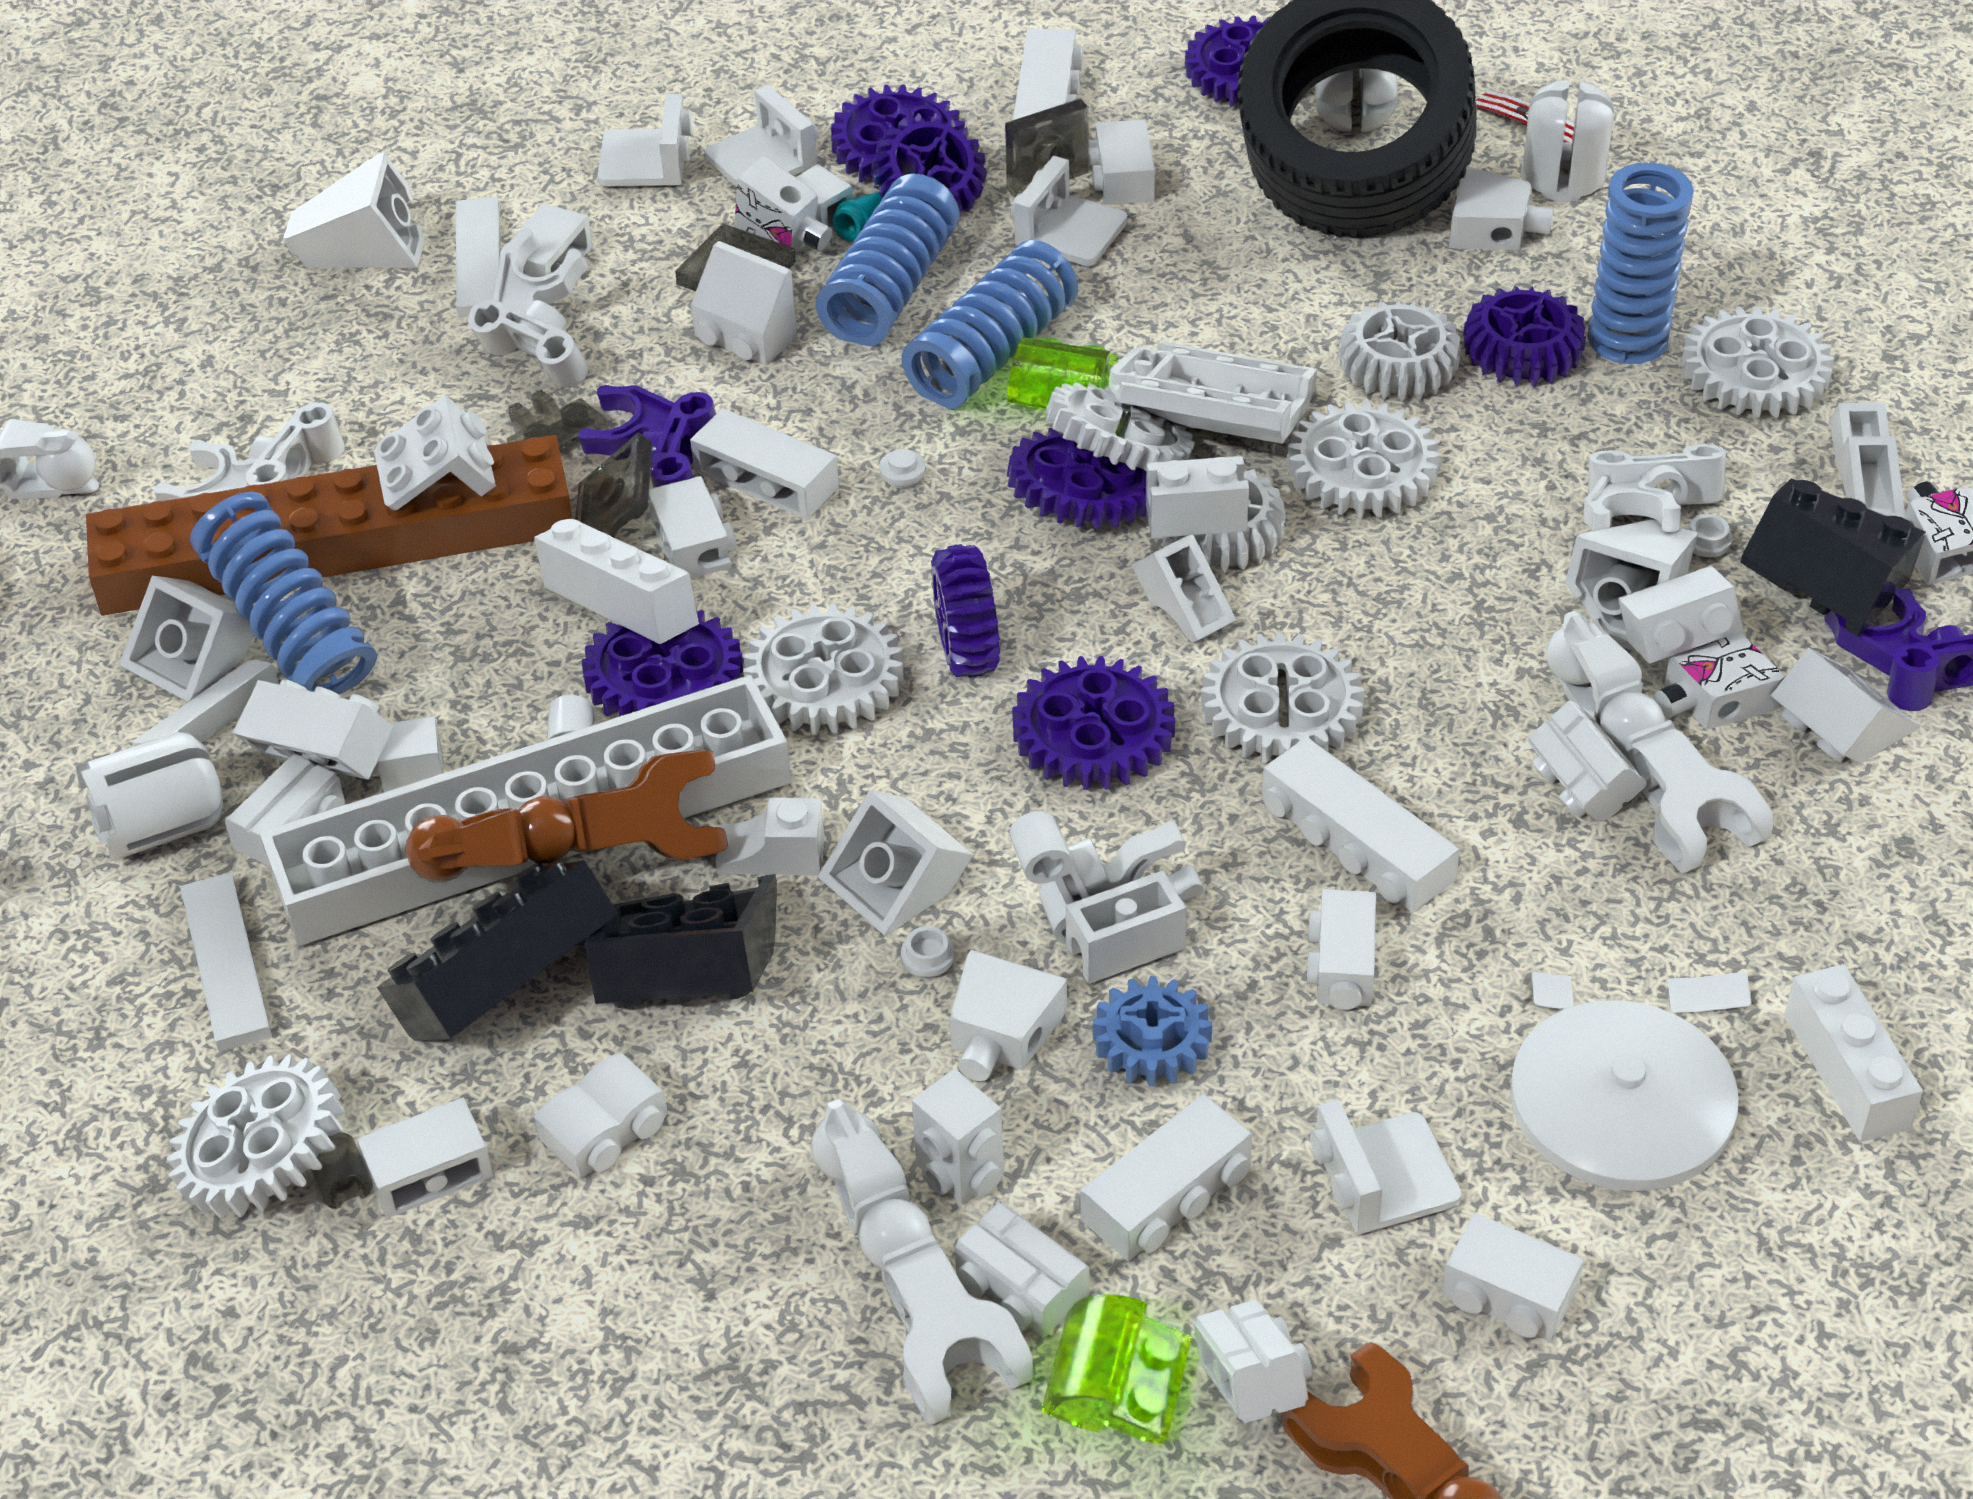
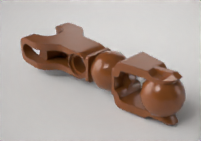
[405,750,728,883]
[1281,1342,1502,1499]

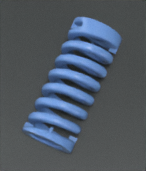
[1587,163,1694,364]
[816,174,960,346]
[902,239,1078,410]
[189,492,377,695]

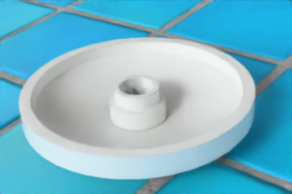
[1510,1000,1739,1191]

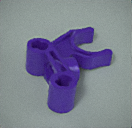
[578,385,716,488]
[1824,588,1973,711]

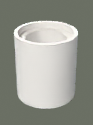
[547,695,594,740]

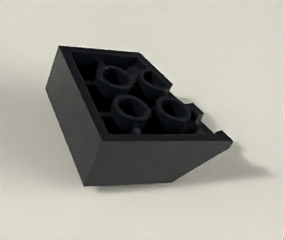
[1740,478,1926,637]
[584,874,777,1008]

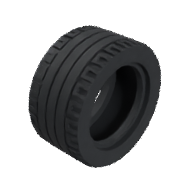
[1237,0,1477,238]

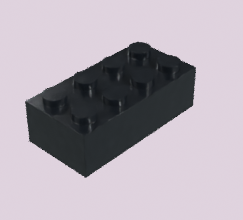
[377,859,619,1041]

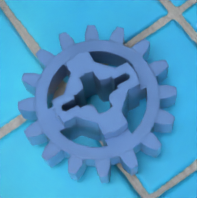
[1093,976,1212,1087]

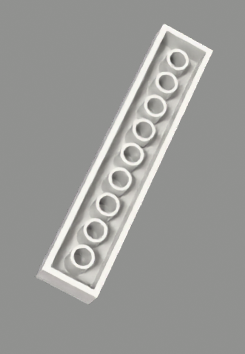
[259,675,792,946]

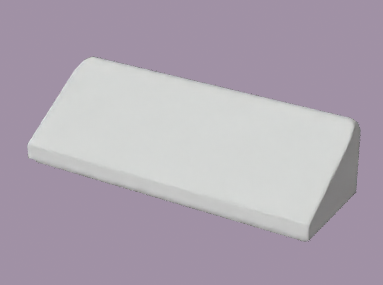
[131,660,279,746]

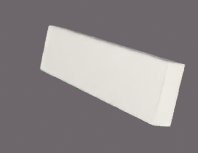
[456,197,501,318]
[180,872,272,1052]

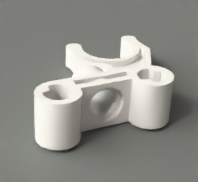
[468,227,588,387]
[153,402,345,501]
[1584,444,1726,532]
[1009,811,1204,943]

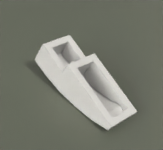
[1830,402,1905,518]

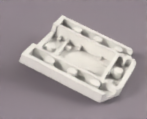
[1108,342,1318,444]

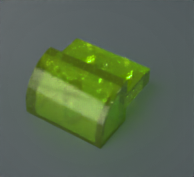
[1007,337,1119,409]
[1040,1294,1192,1445]

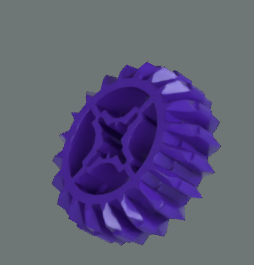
[872,113,987,223]
[1463,285,1586,388]
[930,544,1000,678]

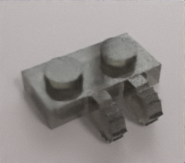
[506,390,609,456]

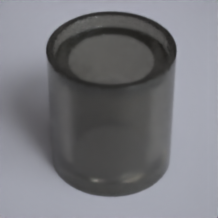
[310,1133,373,1209]

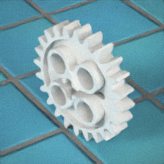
[1681,306,1834,418]
[1045,382,1195,471]
[1287,400,1440,518]
[743,604,904,734]
[1201,632,1365,764]
[167,1054,345,1218]

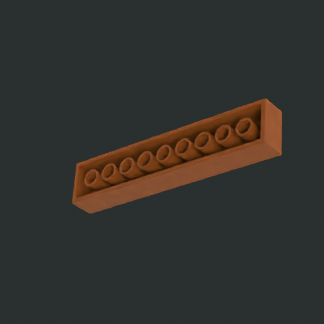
[86,435,573,616]

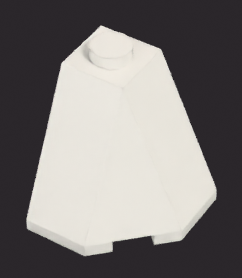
[284,152,424,268]
[1565,519,1698,652]

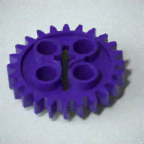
[1185,15,1270,107]
[831,84,965,189]
[1007,428,1147,529]
[582,610,743,717]
[1012,656,1175,790]

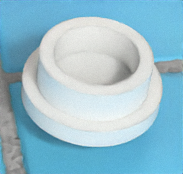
[879,449,926,488]
[1685,514,1732,557]
[901,926,955,977]

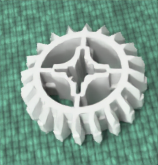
[1338,299,1461,402]
[1161,469,1286,574]

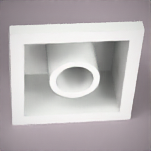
[691,241,797,366]
[119,575,254,702]
[1771,647,1921,763]
[817,790,973,936]

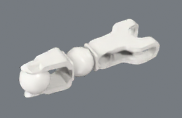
[0,419,100,499]
[1546,611,1773,873]
[810,1099,1033,1425]

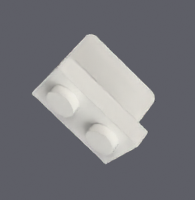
[705,85,818,187]
[598,94,693,186]
[1011,156,1127,266]
[375,395,496,511]
[1310,1100,1461,1235]

